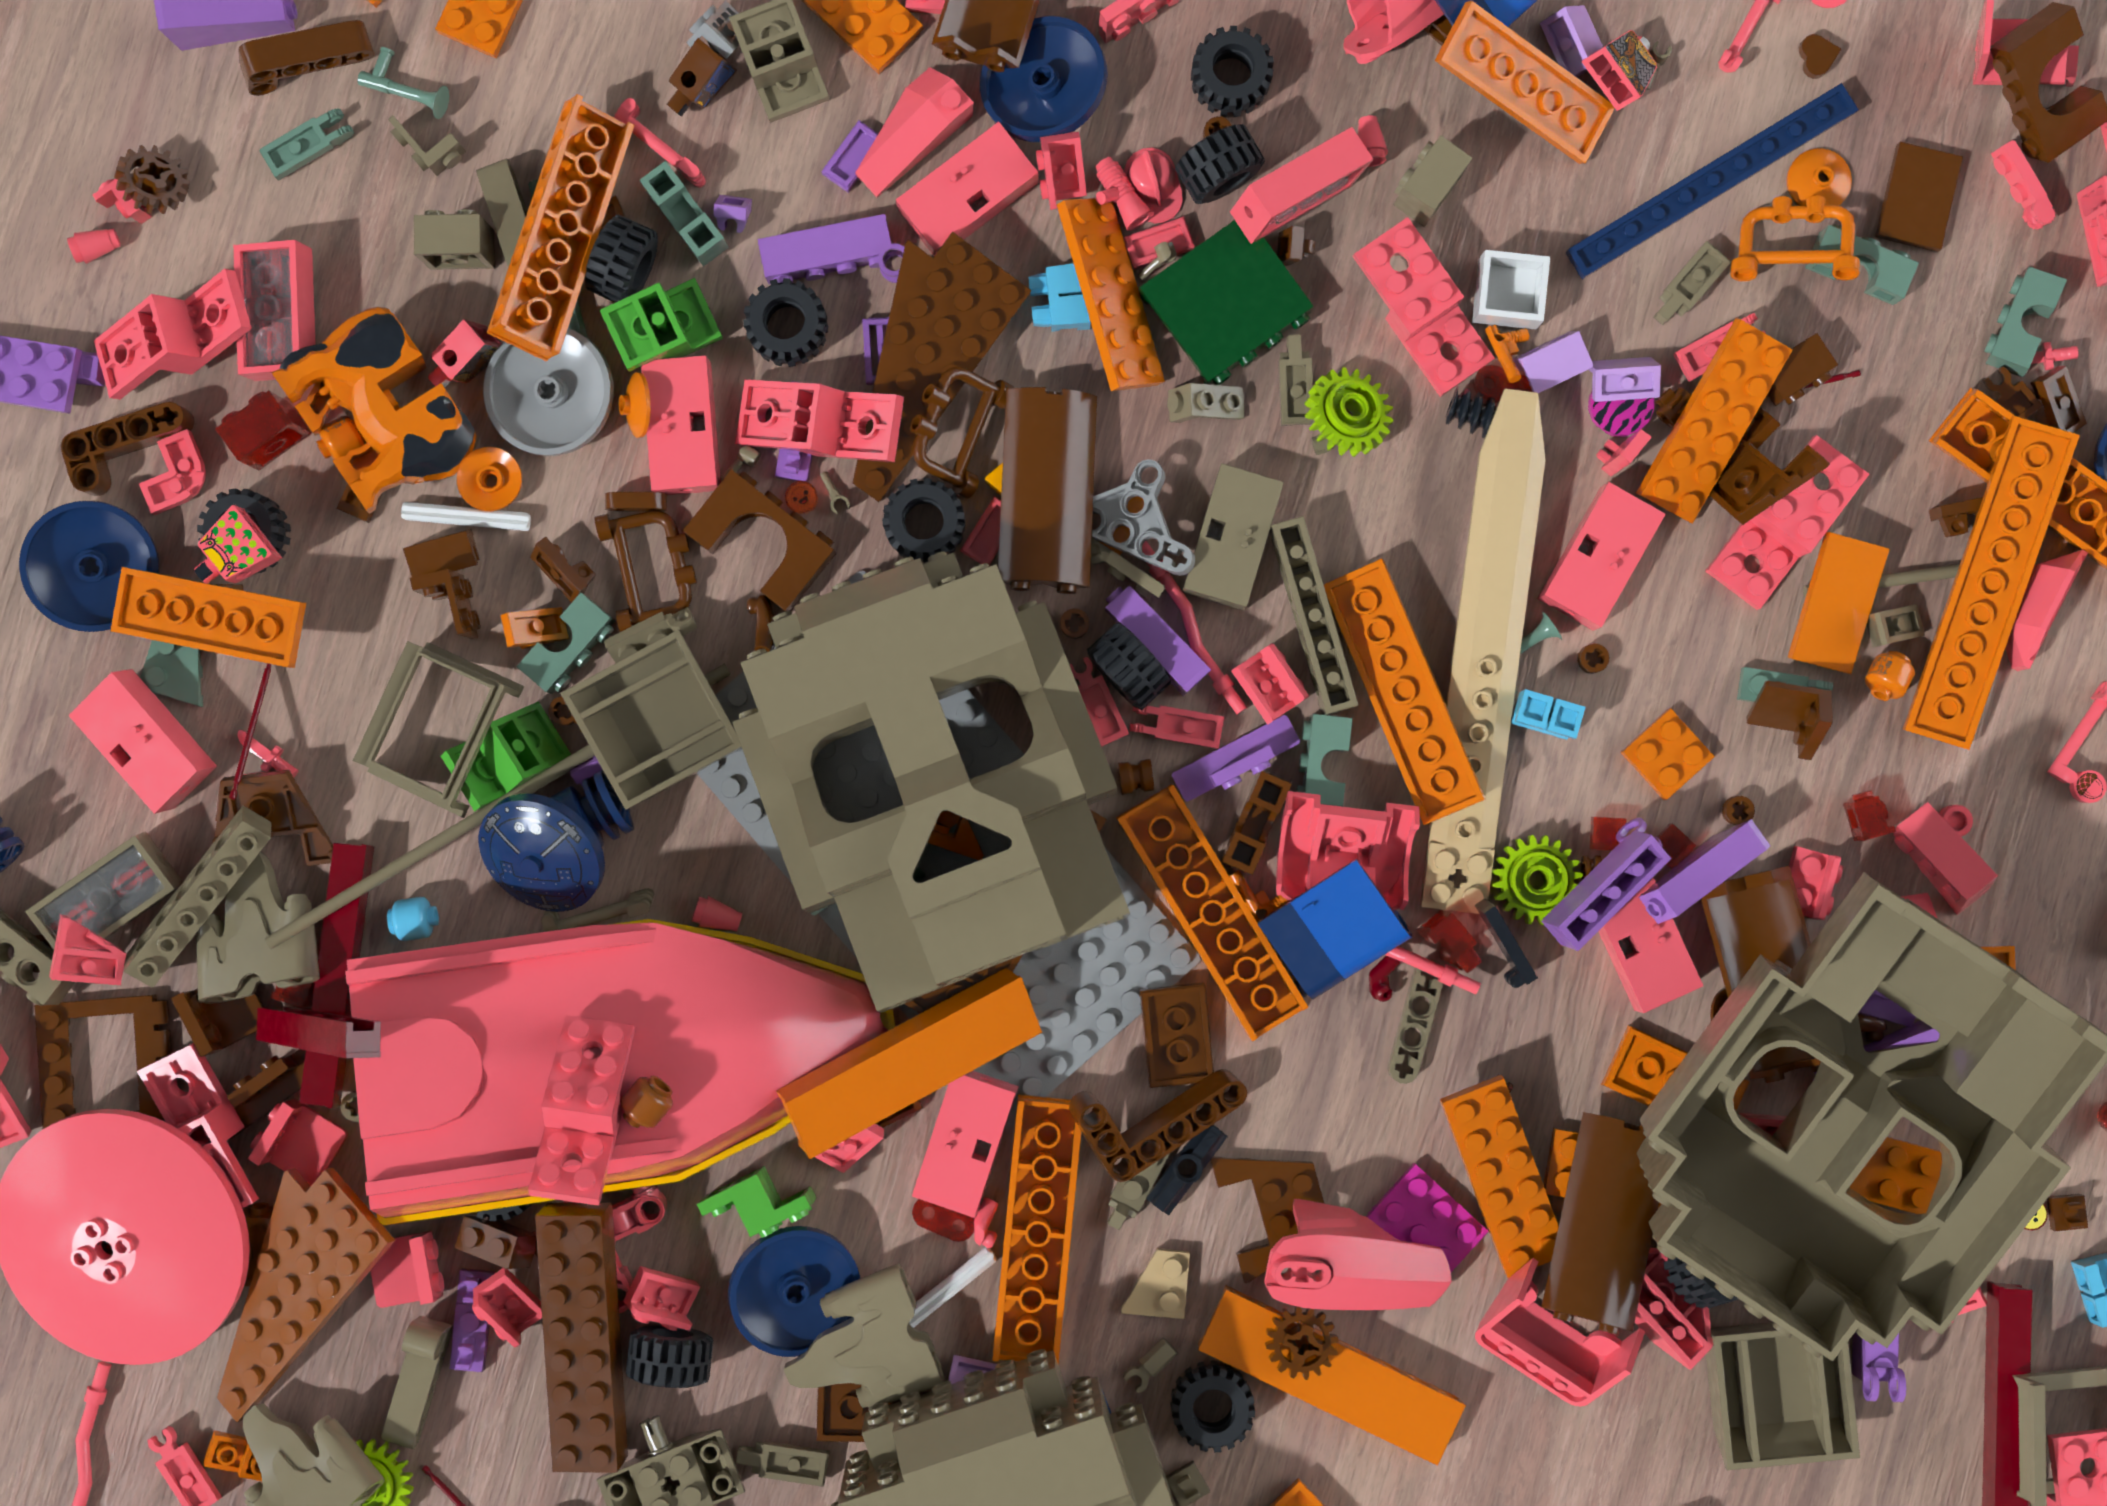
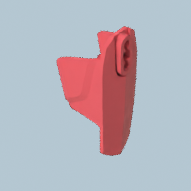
[1343,0,1444,64]
[1264,1199,1452,1310]

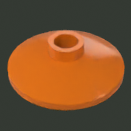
[1787,148,1852,206]
[619,372,651,438]
[456,447,522,512]

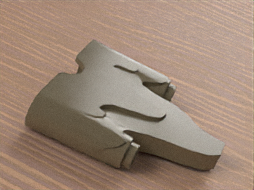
[196,851,320,1004]
[783,1263,946,1408]
[243,1403,385,1506]

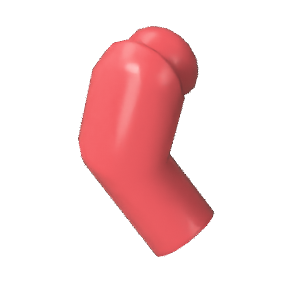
[974,1198,999,1248]

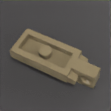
[1653,241,1732,325]
[1278,334,1314,426]
[1091,537,1165,600]
[604,607,697,663]
[1107,1141,1170,1230]
[736,1441,830,1487]

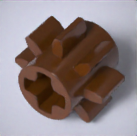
[1656,388,1691,428]

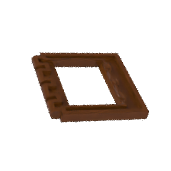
[34,995,171,1130]

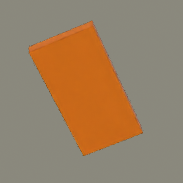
[1787,532,1890,674]
[1601,1025,1750,1111]

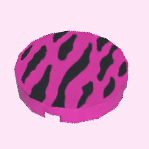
[1588,391,1654,437]

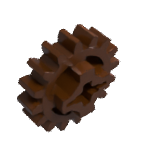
[114,145,190,214]
[1265,1306,1339,1380]

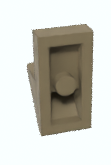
[1867,604,1925,648]

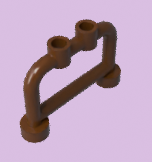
[910,366,1014,499]
[594,511,697,632]

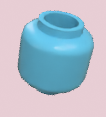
[387,897,439,941]

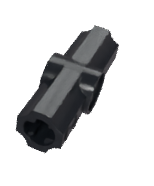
[1146,1124,1228,1216]

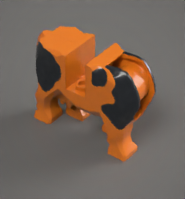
[271,307,477,514]

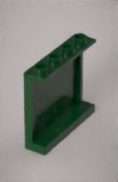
[1139,220,1314,385]

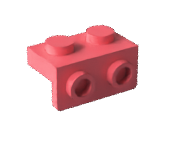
[1036,131,1087,210]
[1231,643,1309,725]
[623,1266,700,1331]
[472,1268,542,1348]

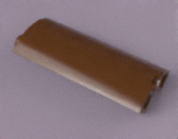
[932,0,1040,72]
[998,387,1097,594]
[1701,866,1821,1083]
[1541,1112,1659,1335]

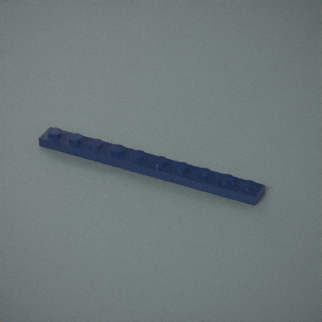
[1565,83,1859,280]

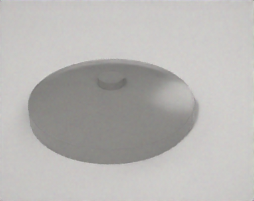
[483,328,614,456]

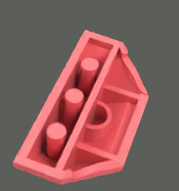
[2005,550,2088,671]
[1635,1248,1713,1370]

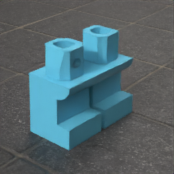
[1028,263,1091,332]
[1511,689,1586,740]
[2071,1253,2107,1328]

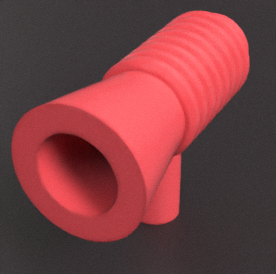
[1095,157,1154,231]

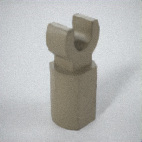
[1123,1337,1178,1394]

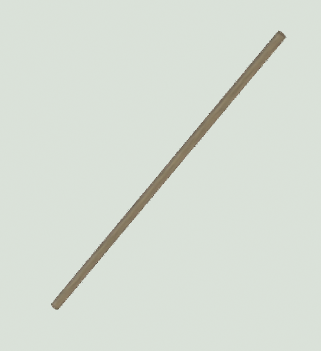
[264,663,731,949]

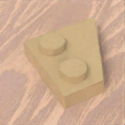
[1121,1248,1190,1319]

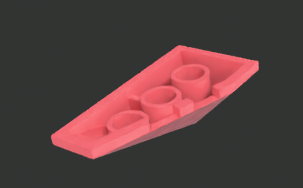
[855,67,974,198]

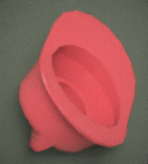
[1124,148,1183,224]

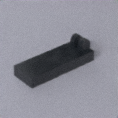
[1474,898,1538,988]

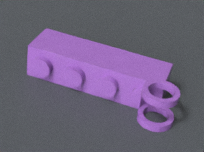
[757,214,904,284]
[1541,818,1671,951]
[1852,1332,1906,1403]

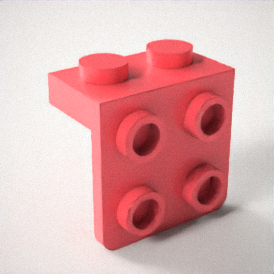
[248,1099,348,1186]
[370,1231,444,1308]

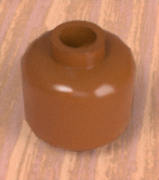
[621,1076,673,1128]

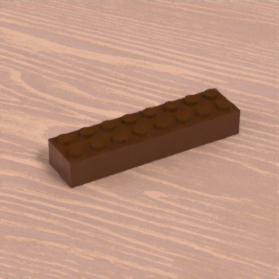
[535,1203,628,1473]

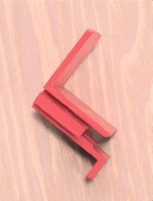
[1973,0,2079,87]

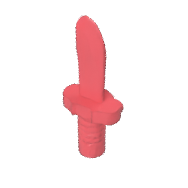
[2031,342,2078,371]
[237,730,298,777]

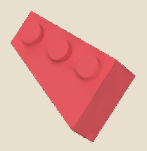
[1893,802,1998,915]

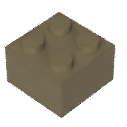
[1394,135,1473,227]
[414,209,495,270]

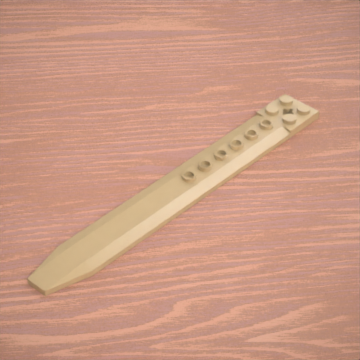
[1420,389,1546,914]

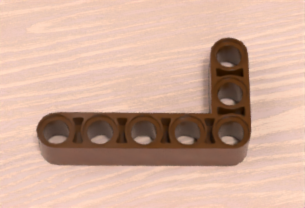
[1069,1069,1247,1182]

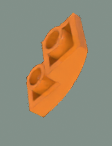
[203,1430,262,1481]

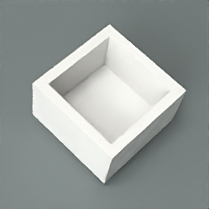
[1472,250,1550,329]

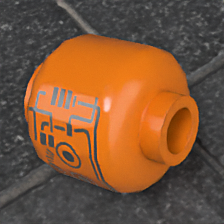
[316,415,366,460]
[1865,651,1915,701]

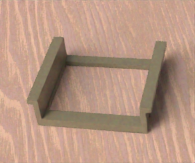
[352,641,524,818]
[2013,1365,2107,1506]

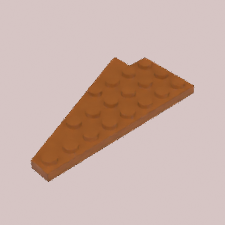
[217,1167,396,1422]

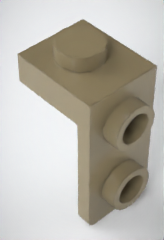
[388,115,466,176]
[1167,383,1245,423]

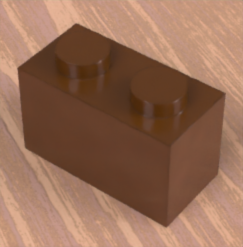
[1768,333,1838,406]
[455,1215,537,1269]

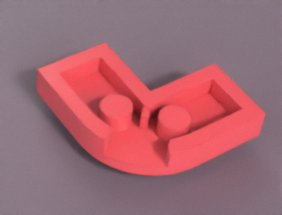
[139,429,206,515]

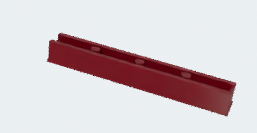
[299,843,375,1108]
[256,1007,381,1058]
[1982,1281,2033,1506]

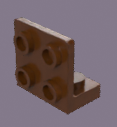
[410,569,481,639]
[1746,681,1833,760]
[171,988,264,1057]

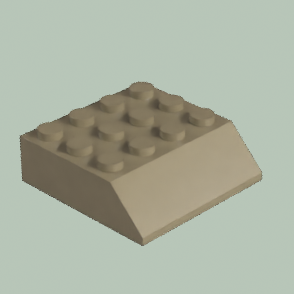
[560,630,742,810]
[1706,1322,1860,1471]

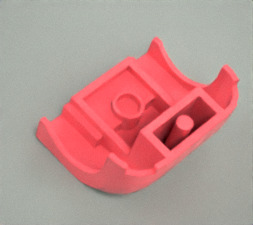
[1276,791,1420,910]

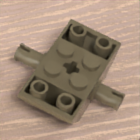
[596,1415,745,1506]

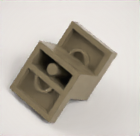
[729,0,830,123]

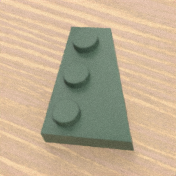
[140,640,203,707]

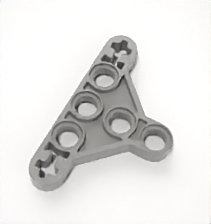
[1092,459,1195,576]

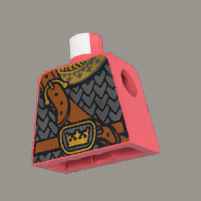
[1581,30,1657,111]
[428,319,502,387]

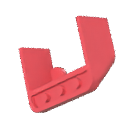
[1475,1258,1645,1407]

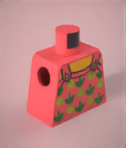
[194,505,282,584]

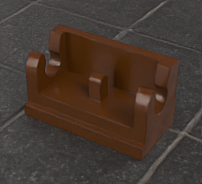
[403,529,480,577]

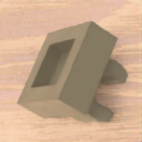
[1166,1461,1210,1506]

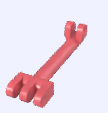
[1718,0,1781,73]
[614,98,706,188]
[2047,681,2107,784]

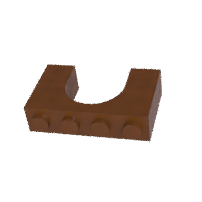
[1990,2,2107,163]
[683,469,837,612]

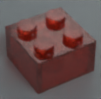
[215,390,311,471]

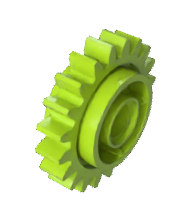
[1304,367,1393,457]
[1491,835,1583,925]
[356,1438,414,1506]

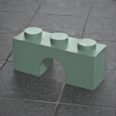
[640,161,729,267]
[1804,224,1919,305]
[1984,266,2067,377]
[516,593,616,694]
[1296,714,1352,807]

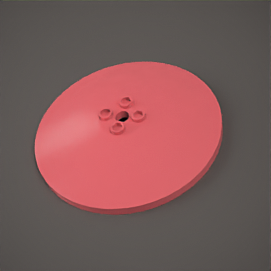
[0,1109,250,1365]

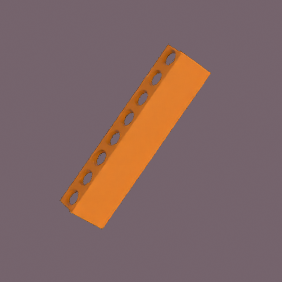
[487,94,635,361]
[1928,388,2107,570]
[1116,784,1309,1042]
[776,968,1042,1159]
[992,1094,1081,1365]
[1198,1285,1466,1466]

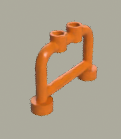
[1730,195,1860,282]

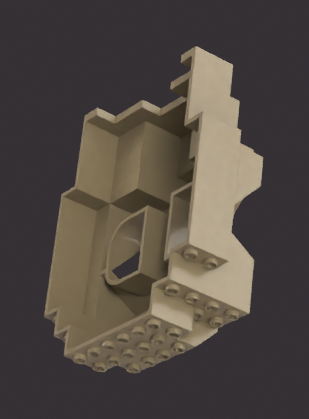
[732,552,1130,1012]
[1637,872,2107,1361]
[831,1349,1175,1506]

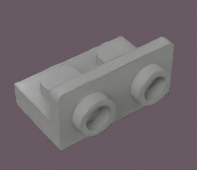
[686,0,739,59]

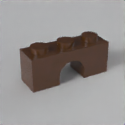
[1220,771,1292,875]

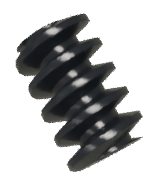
[1445,386,1497,439]

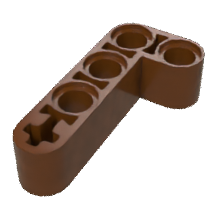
[238,20,374,96]
[61,402,195,496]

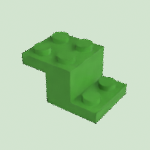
[600,278,723,372]
[441,701,571,812]
[697,1166,817,1238]

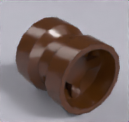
[1118,759,1154,795]

